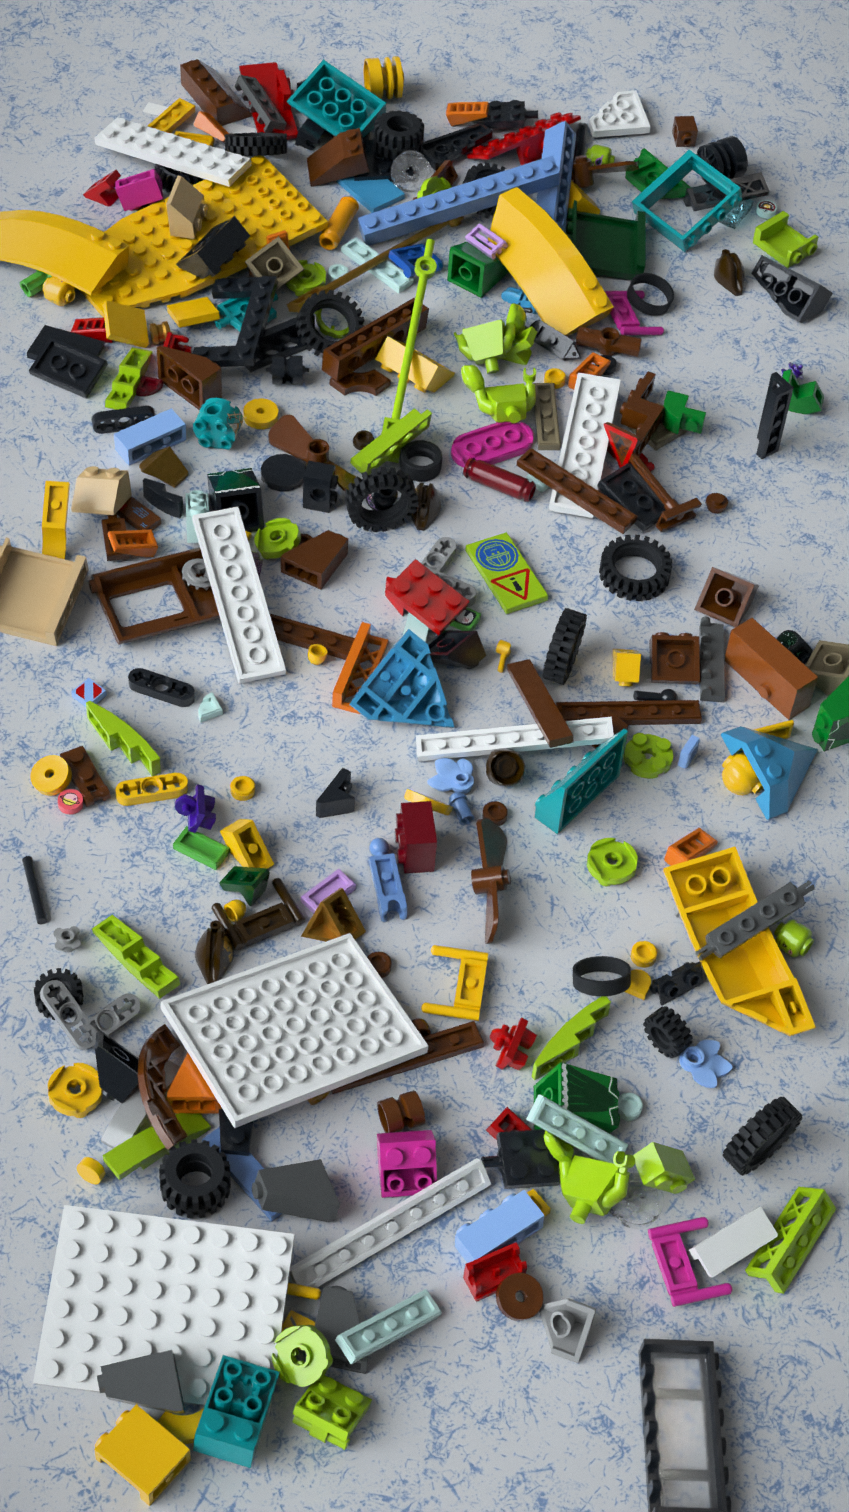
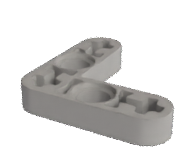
[421,537,477,607]
[40,980,140,1050]

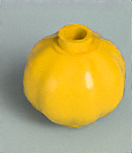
[722,751,763,795]

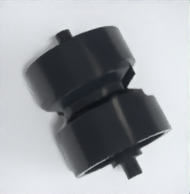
[266,356,309,384]

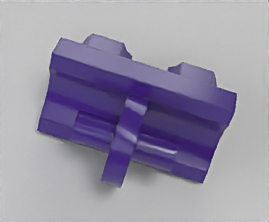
[175,784,216,833]

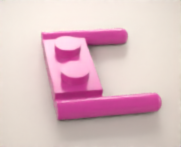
[605,291,664,336]
[648,1217,733,1307]

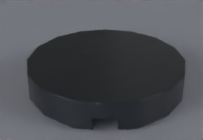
[261,454,305,491]

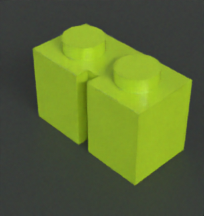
[633,1142,695,1194]

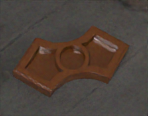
[329,369,391,396]

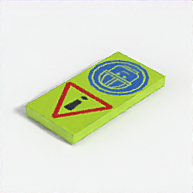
[465,532,548,614]

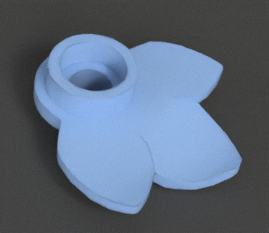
[427,758,474,794]
[679,1039,733,1088]

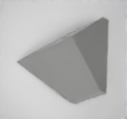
[539,1298,596,1363]

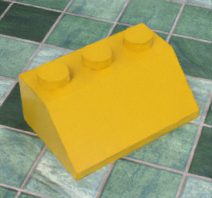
[375,336,455,393]

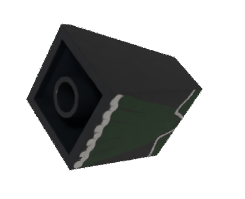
[207,468,264,532]

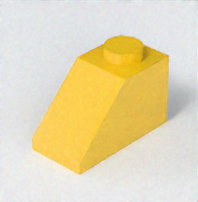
[612,648,641,686]
[220,819,274,869]

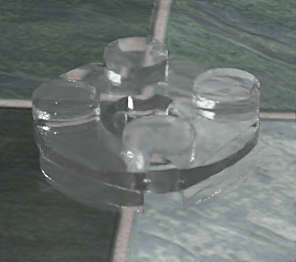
[391,150,431,192]
[610,1173,665,1229]

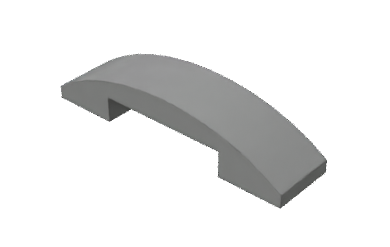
[101,1060,180,1149]

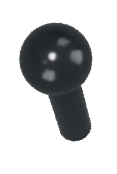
[633,689,678,701]

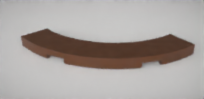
[138,1024,188,1150]

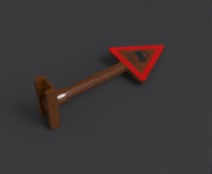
[603,422,702,532]

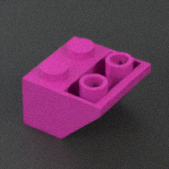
[115,169,163,211]
[377,1130,437,1198]

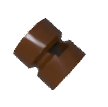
[377,1090,425,1133]

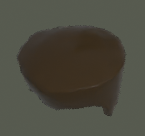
[486,749,525,786]

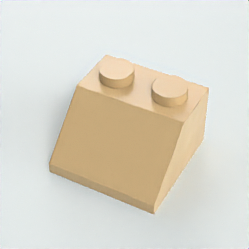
[166,176,208,239]
[71,466,132,515]

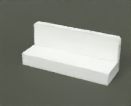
[686,1206,778,1278]

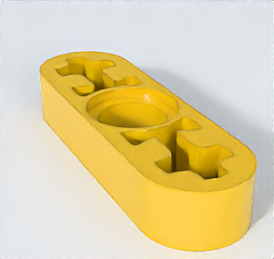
[115,773,188,806]

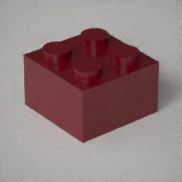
[395,801,437,874]

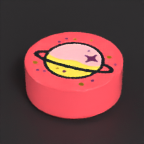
[58,789,83,814]

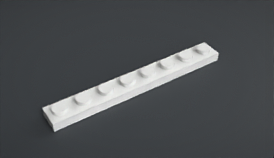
[416,717,614,761]
[290,1158,492,1288]

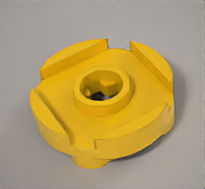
[48,1063,103,1118]

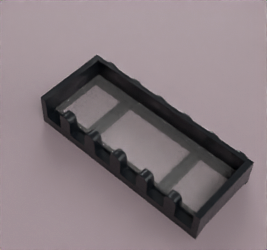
[638,1339,731,1512]

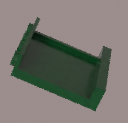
[566,200,646,280]

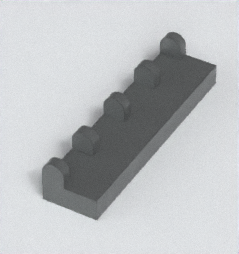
[235,75,287,133]
[699,616,725,703]

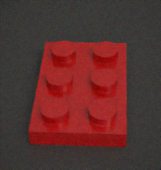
[385,559,470,635]

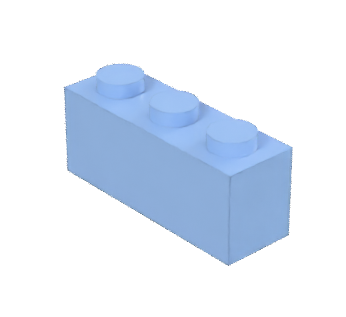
[114,408,186,466]
[455,1190,545,1263]

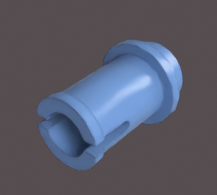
[449,792,475,825]

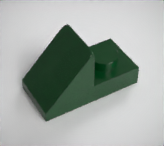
[219,866,270,906]

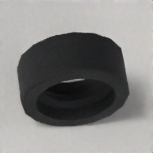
[400,440,443,482]

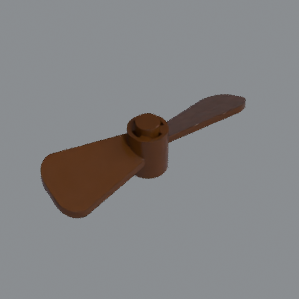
[571,155,639,188]
[268,415,356,492]
[471,818,511,944]

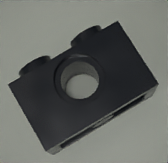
[303,461,338,513]

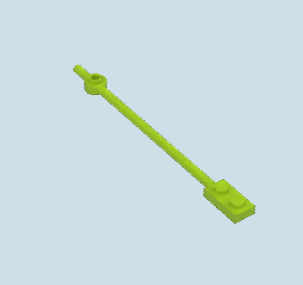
[381,239,437,463]

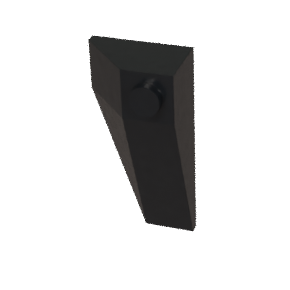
[751,255,833,323]

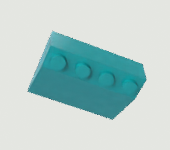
[287,59,386,137]
[534,729,628,834]

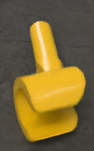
[496,640,511,673]

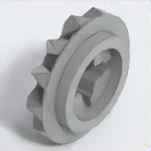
[182,559,211,590]

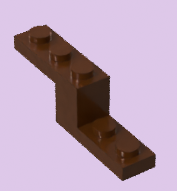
[620,371,664,457]

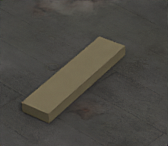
[533,383,561,450]

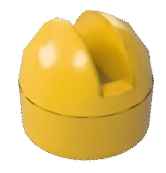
[308,644,328,665]
[224,899,246,922]

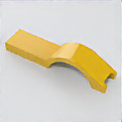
[42,481,70,559]

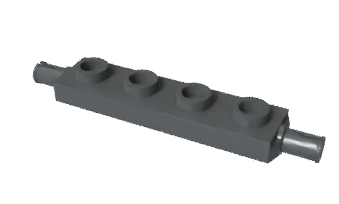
[695,880,815,961]

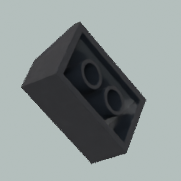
[176,216,250,279]

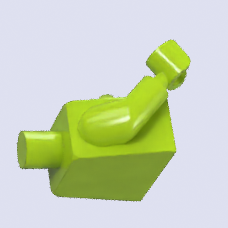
[454,303,527,374]
[461,365,536,423]
[544,1131,635,1224]

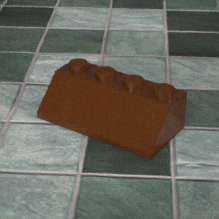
[180,59,252,126]

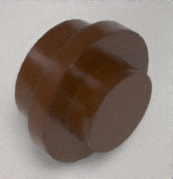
[705,493,728,514]

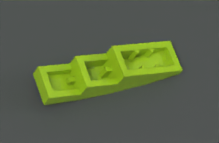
[105,347,153,410]
[86,701,161,776]
[92,915,180,999]
[531,996,611,1080]
[103,1113,211,1180]

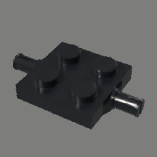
[472,100,538,129]
[481,1129,574,1189]

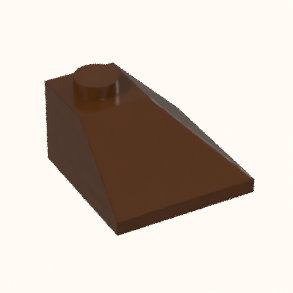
[694,567,759,627]

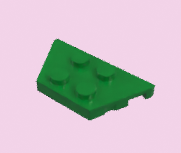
[625,148,691,199]

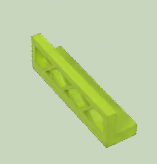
[350,408,432,475]
[745,1186,837,1294]

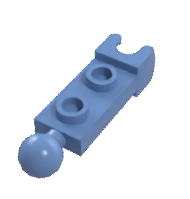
[369,838,407,922]

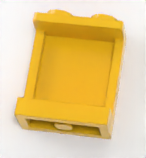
[94,1404,191,1506]

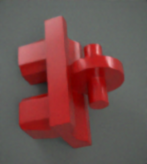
[490,1017,537,1070]

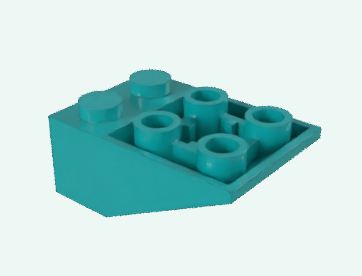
[193,1355,280,1468]

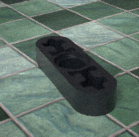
[91,406,156,434]
[128,668,195,707]

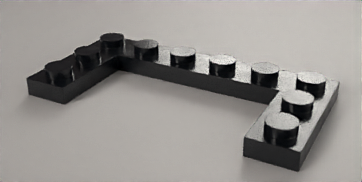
[192,276,278,367]

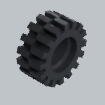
[34,968,84,1020]
[643,1006,693,1058]

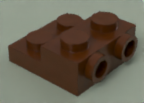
[649,632,700,684]

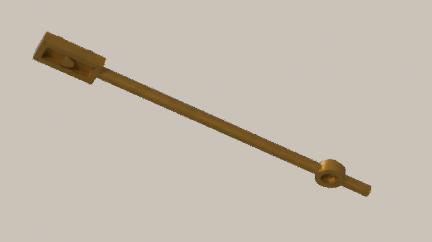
[286,215,465,314]

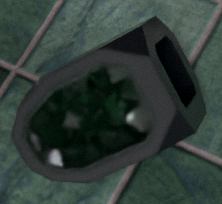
[777,630,813,665]

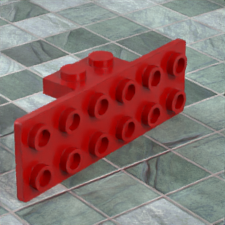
[239,62,298,140]
[466,112,581,165]

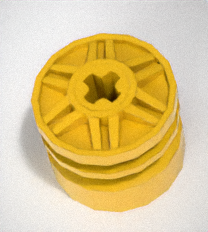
[363,56,404,99]

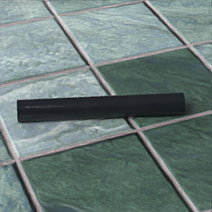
[22,856,47,925]

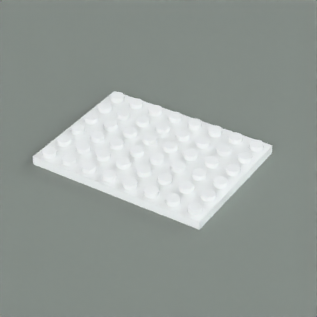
[161,933,429,1128]
[33,1205,295,1414]

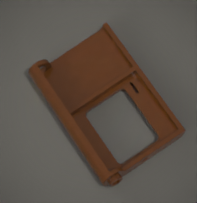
[88,547,220,645]

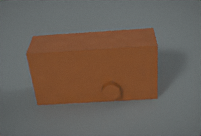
[724,618,818,720]

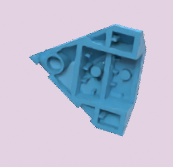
[349,629,455,728]
[720,726,818,820]

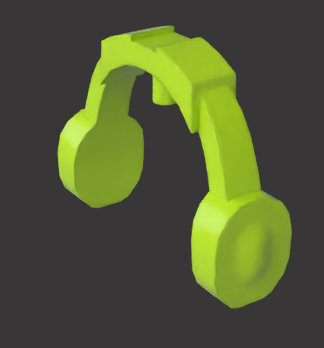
[314,309,349,339]

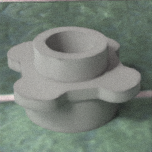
[53,926,81,952]

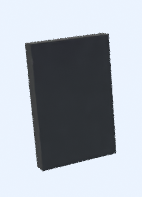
[27,325,105,360]
[29,336,108,399]
[597,462,666,532]

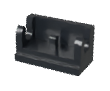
[295,118,326,150]

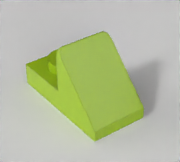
[502,326,537,365]

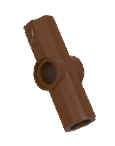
[576,326,642,357]

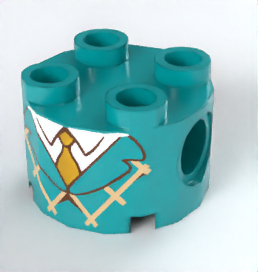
[193,398,243,449]

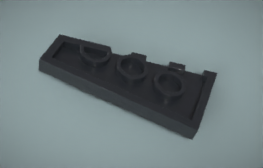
[419,122,493,171]

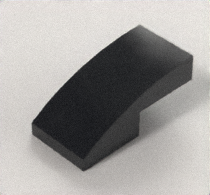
[143,478,183,519]

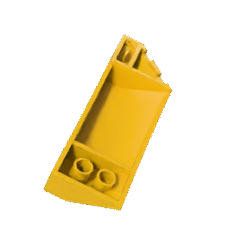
[486,187,614,336]
[0,210,130,296]
[663,846,816,1036]

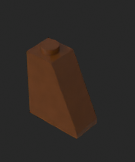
[281,530,349,590]

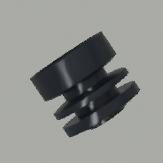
[696,136,748,184]

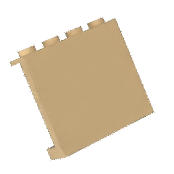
[0,537,89,646]

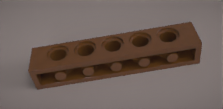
[322,298,429,381]

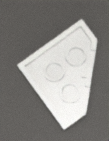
[588,90,650,138]

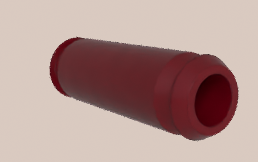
[463,457,536,502]

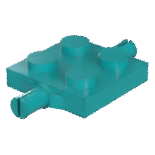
[215,294,278,332]

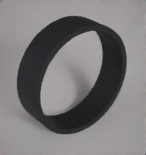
[627,273,674,316]
[573,956,631,996]

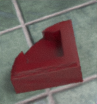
[136,376,163,396]

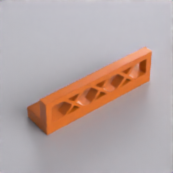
[332,622,388,714]

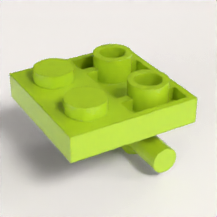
[292,1375,372,1450]

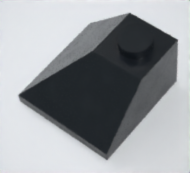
[427,630,487,669]
[95,1029,139,1103]

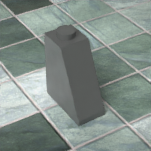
[252,1159,340,1222]
[315,1286,368,1374]
[97,1350,186,1414]

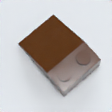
[307,128,369,187]
[157,346,222,410]

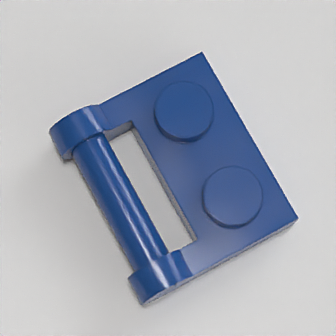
[388,244,443,278]

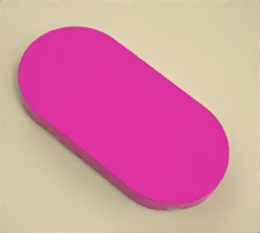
[451,421,534,468]

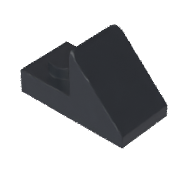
[316,768,355,818]

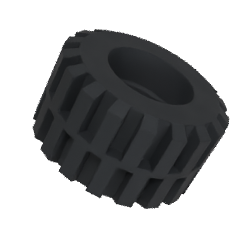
[373,110,424,161]
[159,1139,231,1219]

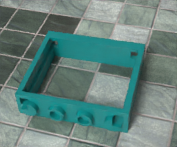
[632,150,742,252]

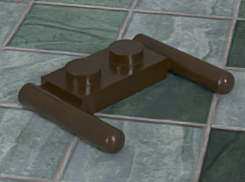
[211,878,305,950]

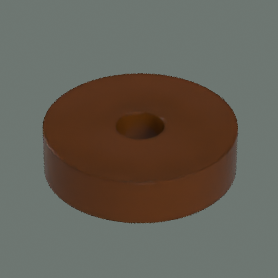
[496,1273,543,1321]

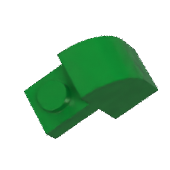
[782,369,824,414]
[661,390,706,434]

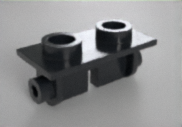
[650,961,704,1005]

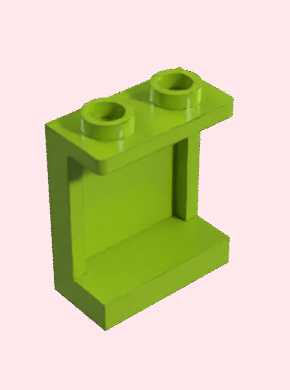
[753,211,819,268]

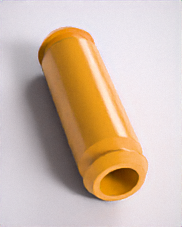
[319,196,359,250]

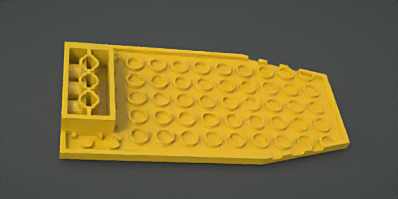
[79,155,328,317]

